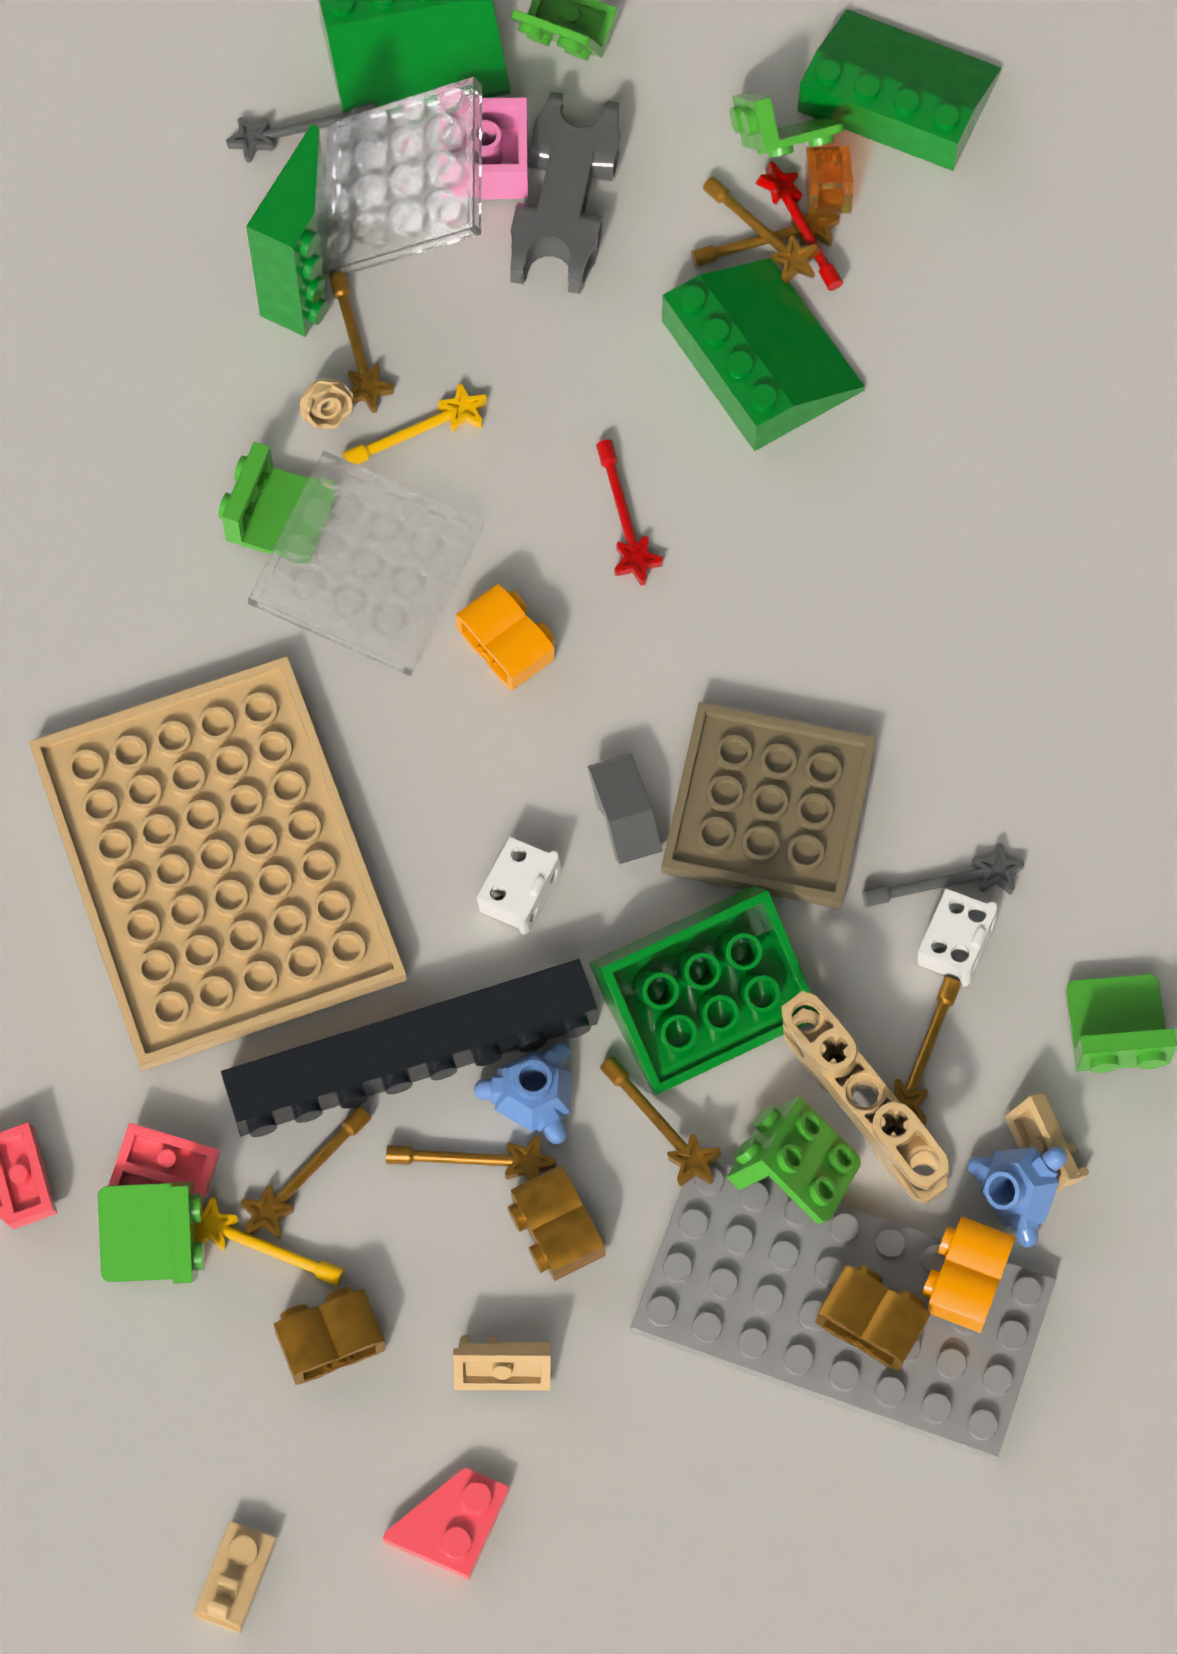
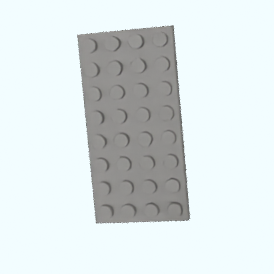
[630,1161,1056,1461]

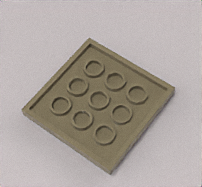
[661,702,877,909]

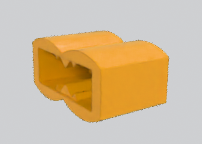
[456,584,556,691]
[921,1216,1016,1333]

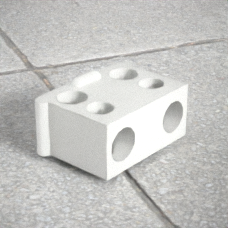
[476,837,562,935]
[918,889,998,987]

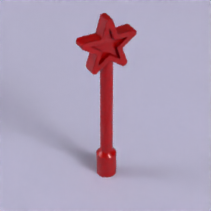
[756,161,843,291]
[596,439,663,586]

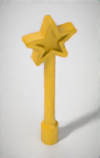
[341,384,487,469]
[195,1197,345,1287]

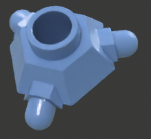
[474,1042,572,1144]
[968,1147,1067,1248]

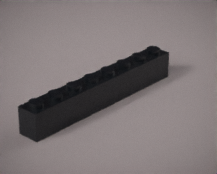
[221,959,597,1137]

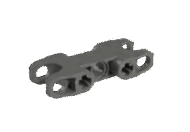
[510,92,619,294]

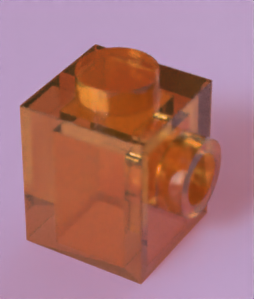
[805,146,853,215]

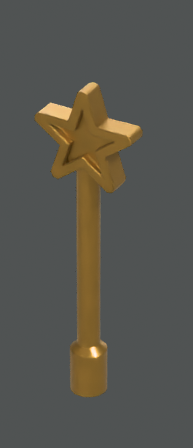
[703,177,820,284]
[691,201,840,267]
[329,272,394,413]
[894,977,961,1125]
[600,1057,721,1186]
[240,1106,372,1239]
[386,1135,556,1181]

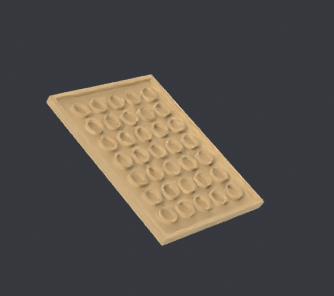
[29,656,407,1072]

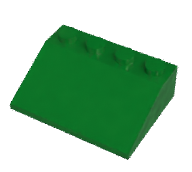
[318,0,510,126]
[797,9,1002,171]
[246,124,330,337]
[661,257,865,451]
[589,886,819,1095]

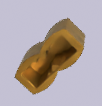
[507,1165,606,1281]
[815,1265,931,1371]
[274,1287,386,1385]

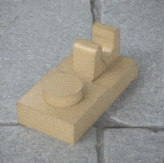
[1004,1093,1089,1195]
[453,1335,551,1391]
[194,1521,277,1634]

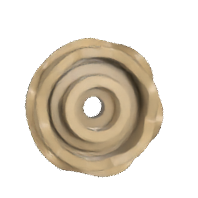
[300,378,353,429]

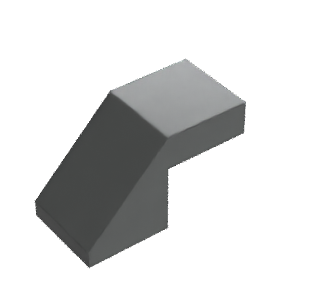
[587,753,663,864]

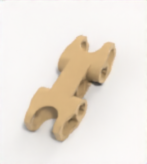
[782,991,949,1205]

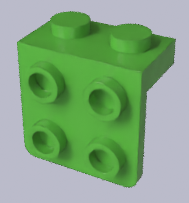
[510,0,620,61]
[730,92,844,157]
[218,442,338,565]
[1065,974,1177,1073]
[726,1096,861,1224]
[97,1182,205,1284]

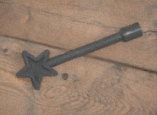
[226,103,378,163]
[862,843,1024,907]

